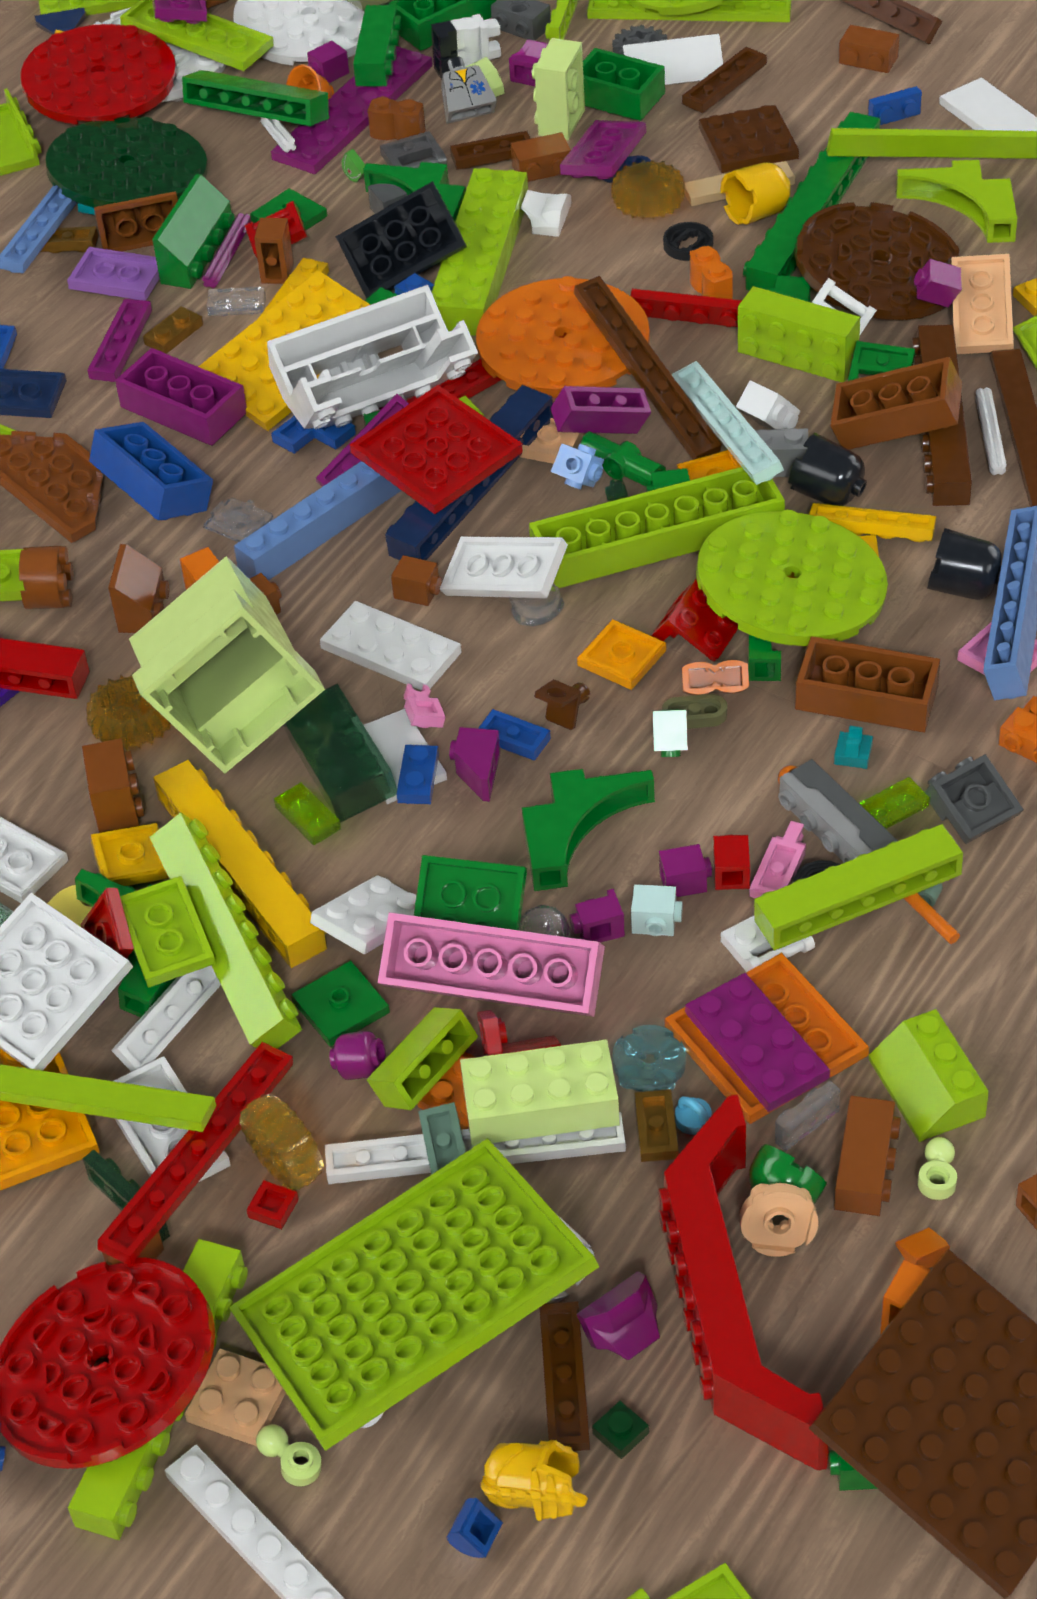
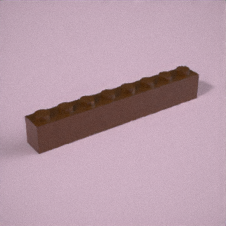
[912,325,972,506]

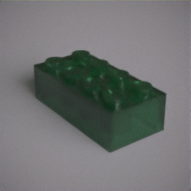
[284,684,397,823]

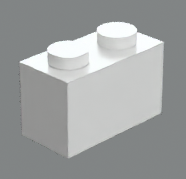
[736,380,800,430]

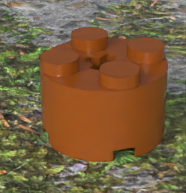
[19,546,73,609]

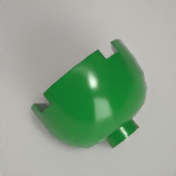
[749,1144,827,1217]

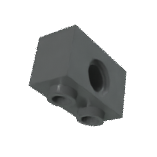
[491,0,551,40]

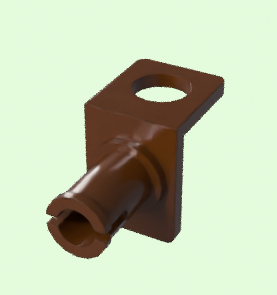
[534,679,590,730]

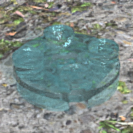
[613,1025,686,1092]

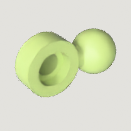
[918,1137,957,1200]
[256,1424,321,1486]

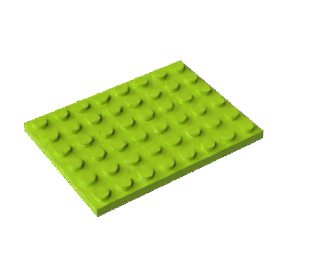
[229,1138,599,1451]

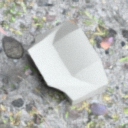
[521,190,571,237]

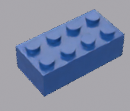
[89,422,213,520]

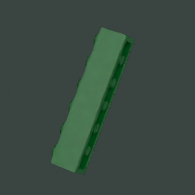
[182,70,329,126]

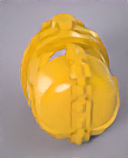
[481,1440,588,1521]

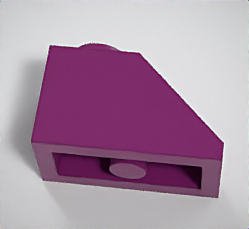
[449,727,501,802]

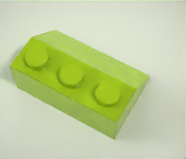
[868,1009,989,1142]

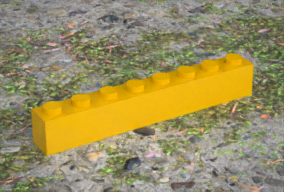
[153,760,327,968]

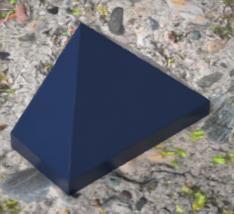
[35,7,86,35]

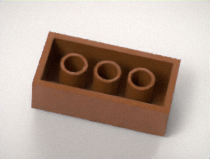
[830,357,962,450]
[795,636,940,733]

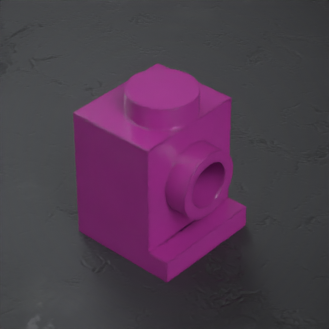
[569,889,625,943]

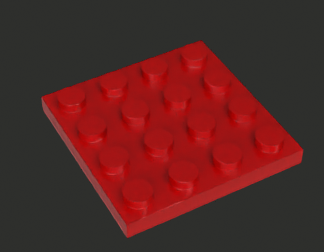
[350,385,523,514]

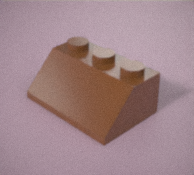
[94,191,178,252]

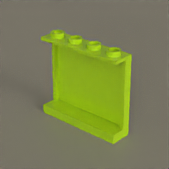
[0,88,42,176]

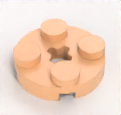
[740,1183,818,1257]

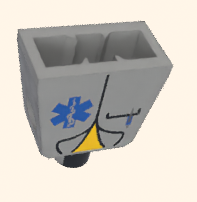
[441,57,497,124]

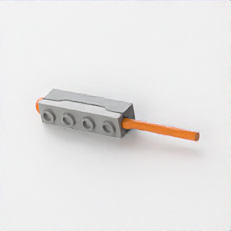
[778,759,960,944]

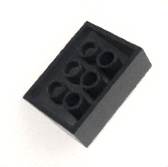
[335,181,467,299]

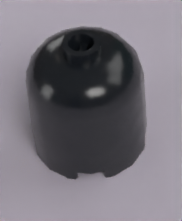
[788,433,867,506]
[927,528,1002,600]

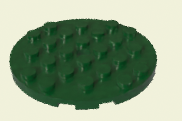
[46,117,207,208]

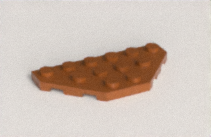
[0,431,104,543]

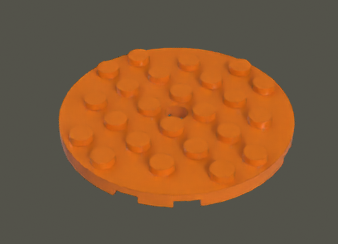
[476,276,650,398]

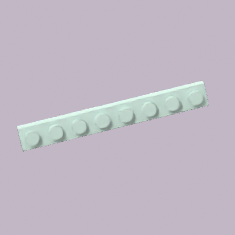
[671,361,784,485]

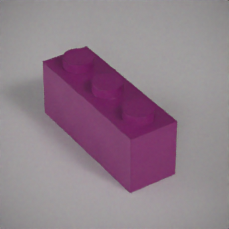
[550,386,652,434]

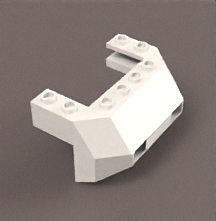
[267,285,478,429]

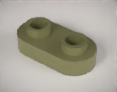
[662,694,727,729]

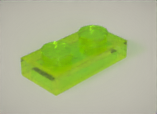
[859,777,930,829]
[274,782,341,846]

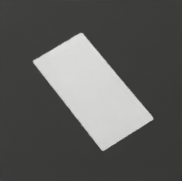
[623,34,723,85]

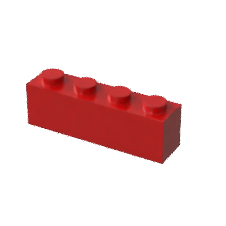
[0,638,90,699]

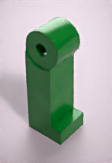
[748,635,781,681]

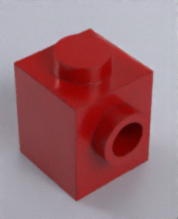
[713,835,750,890]

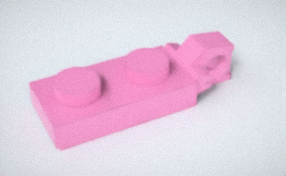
[749,821,806,898]

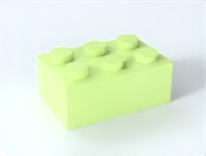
[532,38,585,140]

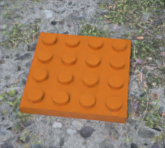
[665,953,869,1125]

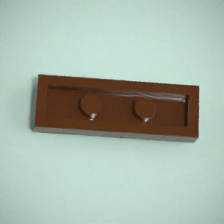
[450,131,531,170]

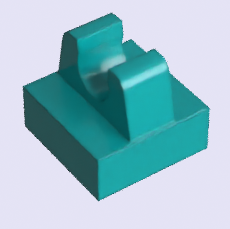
[834,726,873,769]

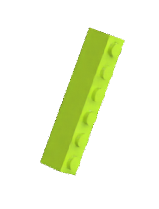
[754,824,963,951]

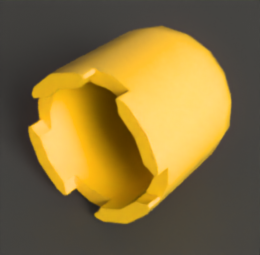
[720,162,790,225]

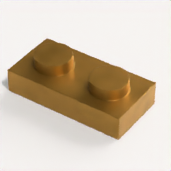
[40,226,98,253]
[143,306,203,354]
[634,1089,678,1162]

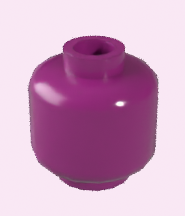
[329,1031,386,1080]

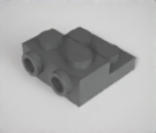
[924,754,1024,844]

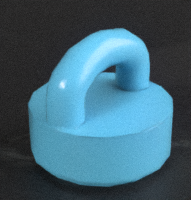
[675,1096,712,1135]

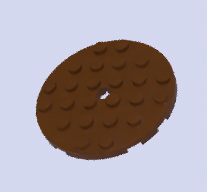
[795,202,960,320]

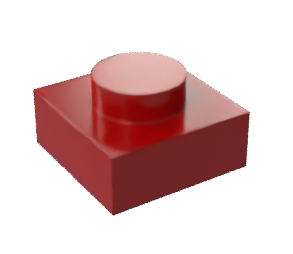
[246,1180,299,1230]

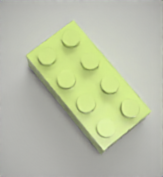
[460,1039,620,1146]

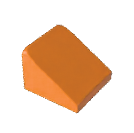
[895,1227,950,1268]

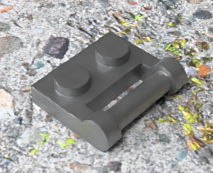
[380,131,447,168]

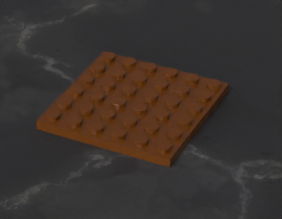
[808,1249,1037,1599]

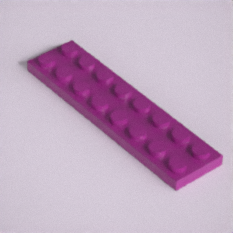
[271,46,433,174]

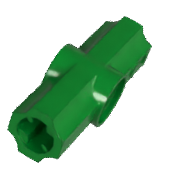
[581,431,666,486]

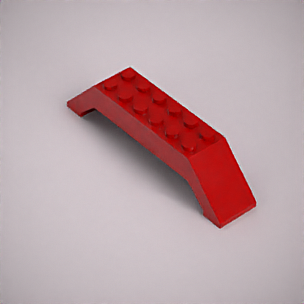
[658,1094,829,1471]

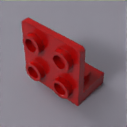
[651,579,738,662]
[477,1010,561,1056]

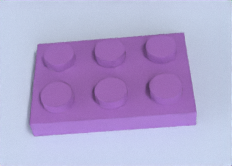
[67,247,160,301]

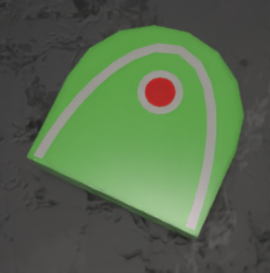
[341,149,365,182]

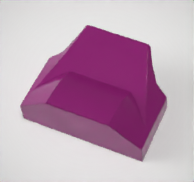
[509,39,548,87]
[576,1271,660,1360]

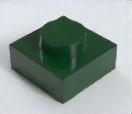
[592,1401,649,1459]

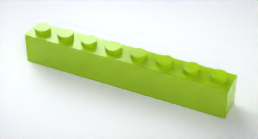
[149,813,302,1049]
[68,1239,248,1540]

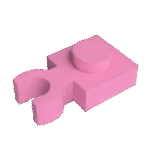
[404,684,446,728]

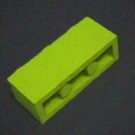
[366,1007,479,1110]

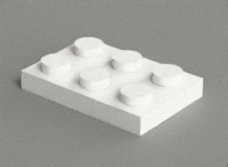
[310,875,416,955]

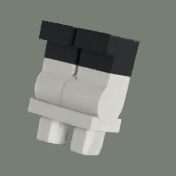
[431,14,501,80]

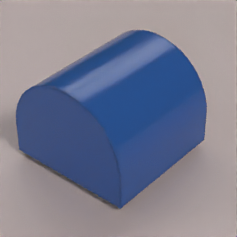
[447,1498,503,1558]

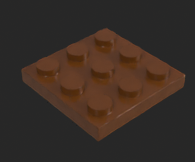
[699,105,799,173]

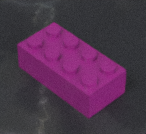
[115,348,247,446]

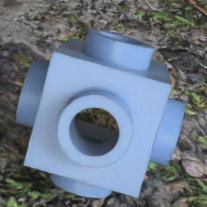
[551,443,604,490]

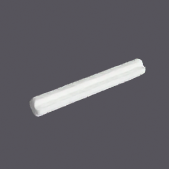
[260,117,297,152]
[975,387,1007,475]

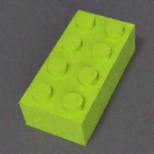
[738,286,860,383]

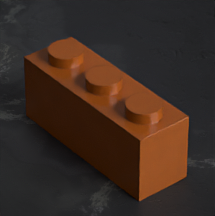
[834,1095,901,1216]

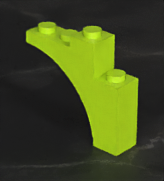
[896,160,1017,243]

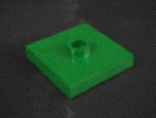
[250,188,327,230]
[291,960,390,1047]

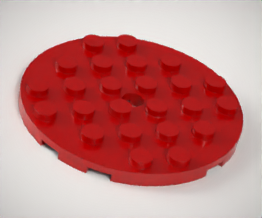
[20,24,177,125]
[0,1257,215,1469]

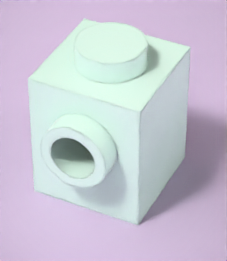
[631,884,683,936]

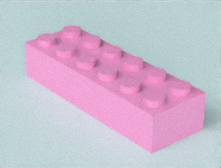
[378,912,605,1017]

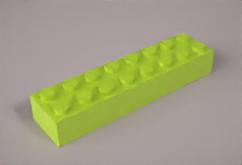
[431,168,528,336]
[529,467,785,591]

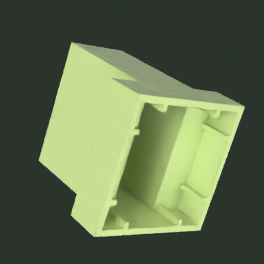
[129,556,325,774]

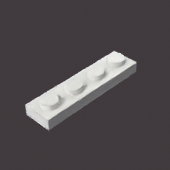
[111,965,221,1072]

